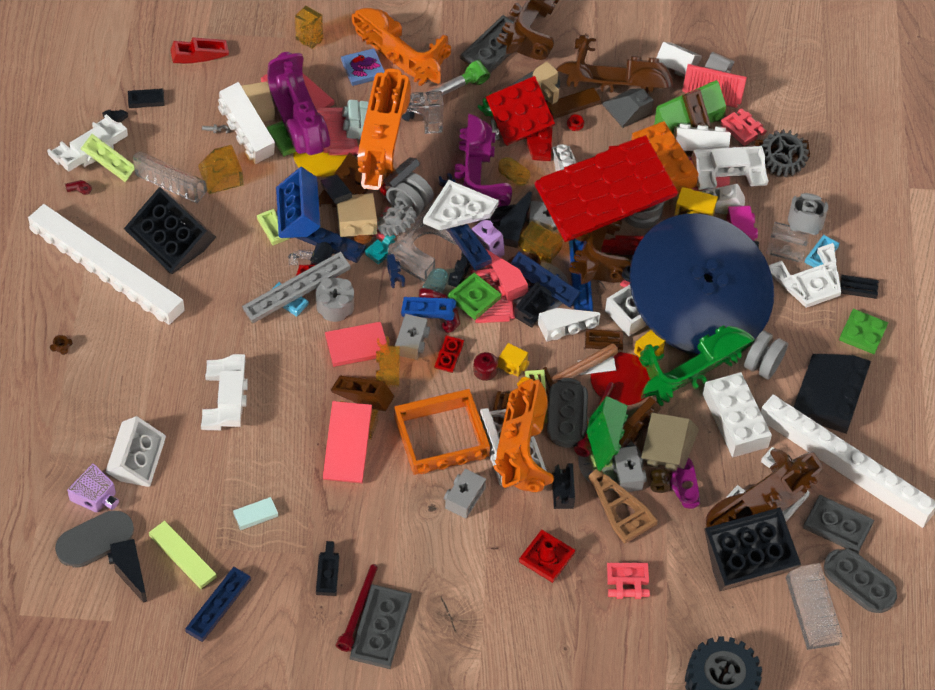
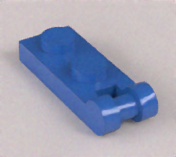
[401,297,456,321]

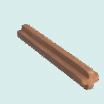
[551,344,618,384]

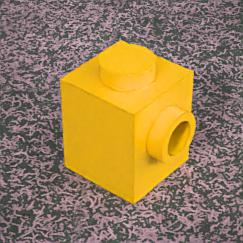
[634,330,665,357]
[498,343,529,377]

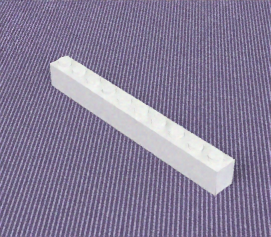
[28,204,185,325]
[761,394,935,528]

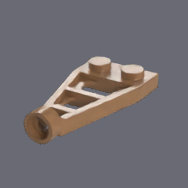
[588,469,658,544]

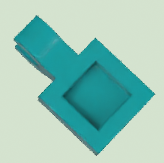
[365,234,396,265]

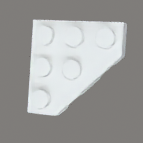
[423,180,499,230]

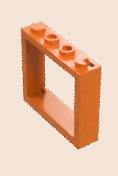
[394,389,490,475]

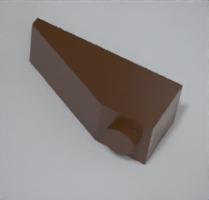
[331,375,395,412]

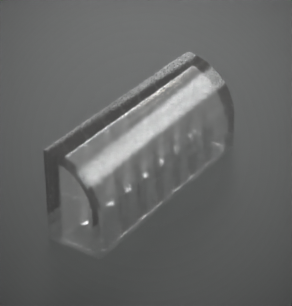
[133,151,207,204]
[785,563,843,650]

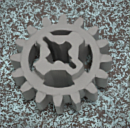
[377,204,417,237]

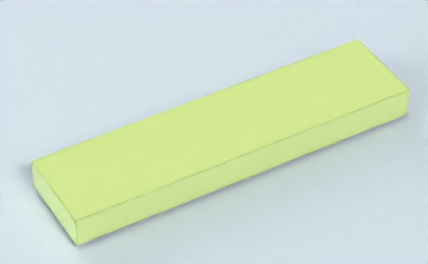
[149,521,217,589]

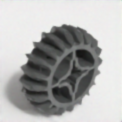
[761,129,809,177]

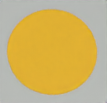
[293,152,347,177]

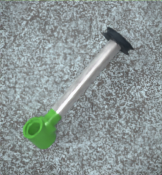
[402,60,490,121]

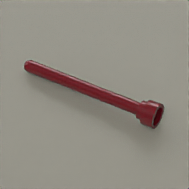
[574,382,615,457]
[336,564,378,652]

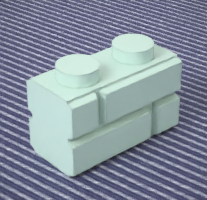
[342,100,369,140]

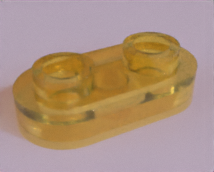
[498,157,530,186]

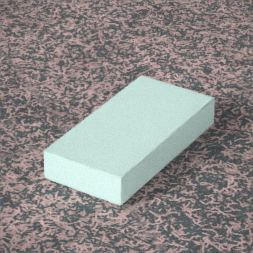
[233,497,278,530]

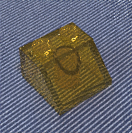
[198,144,244,194]

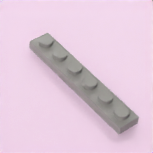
[242,252,351,324]

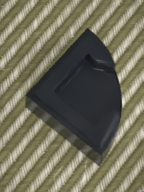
[102,109,128,122]

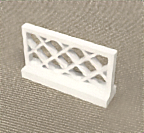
[479,408,547,485]

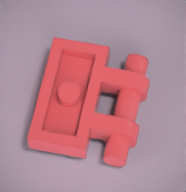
[720,108,767,146]
[607,563,650,599]

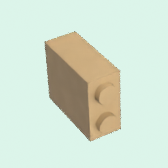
[241,81,275,122]
[337,193,377,237]

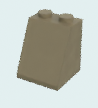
[641,413,699,471]

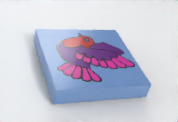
[341,49,385,86]

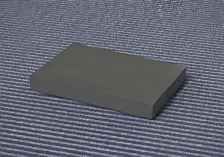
[803,495,875,553]

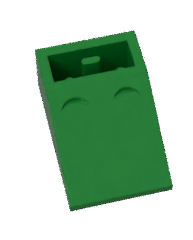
[587,396,628,471]

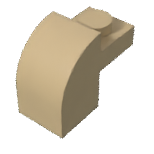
[533,62,559,104]

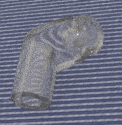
[288,250,313,265]

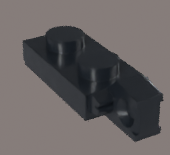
[448,252,471,287]
[316,541,339,596]

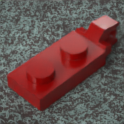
[601,235,644,255]

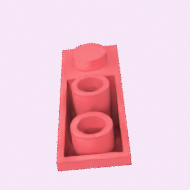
[485,249,528,302]

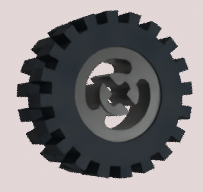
[685,636,762,690]

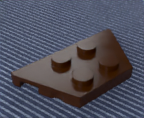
[319,152,368,207]
[619,397,661,448]

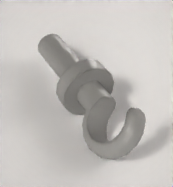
[202,124,230,133]

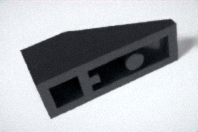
[495,191,532,248]
[107,539,147,603]

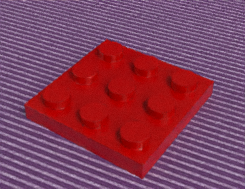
[485,76,556,146]

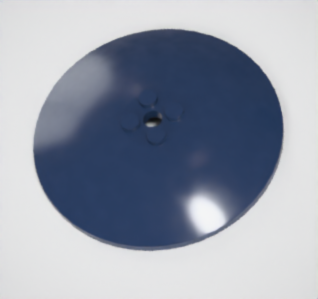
[630,213,774,355]

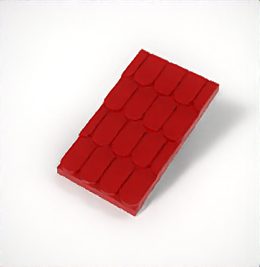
[534,135,678,242]

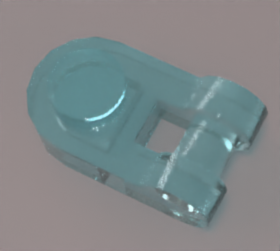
[422,268,448,293]

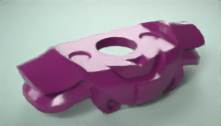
[670,458,700,509]

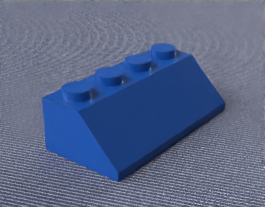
[276,166,321,238]

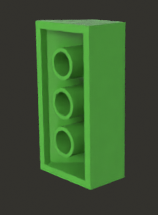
[654,80,726,134]

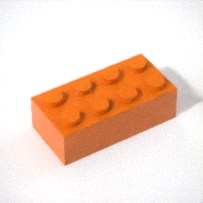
[631,121,699,193]

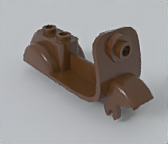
[497,0,559,60]
[556,33,673,94]
[569,220,631,284]
[706,448,823,528]

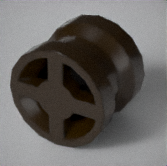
[650,469,670,493]

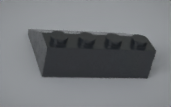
[124,187,216,274]
[794,354,871,434]
[704,507,801,592]

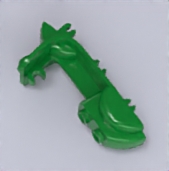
[639,325,755,406]

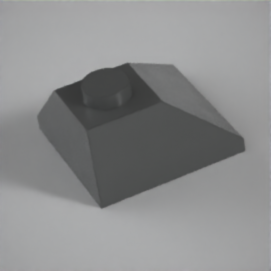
[602,89,654,128]

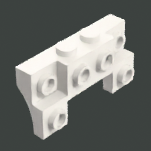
[47,114,128,172]
[691,146,769,190]
[201,354,248,430]

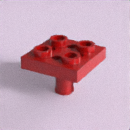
[519,529,575,583]

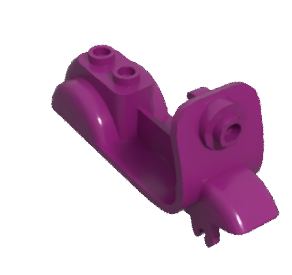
[267,52,330,155]
[455,114,512,207]

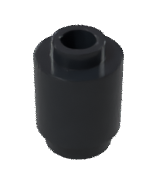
[310,242,334,265]

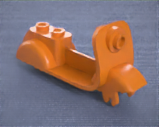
[352,8,451,86]
[358,68,411,190]
[493,379,554,492]

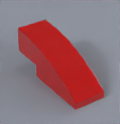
[170,37,229,64]

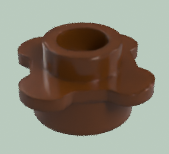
[50,335,73,355]

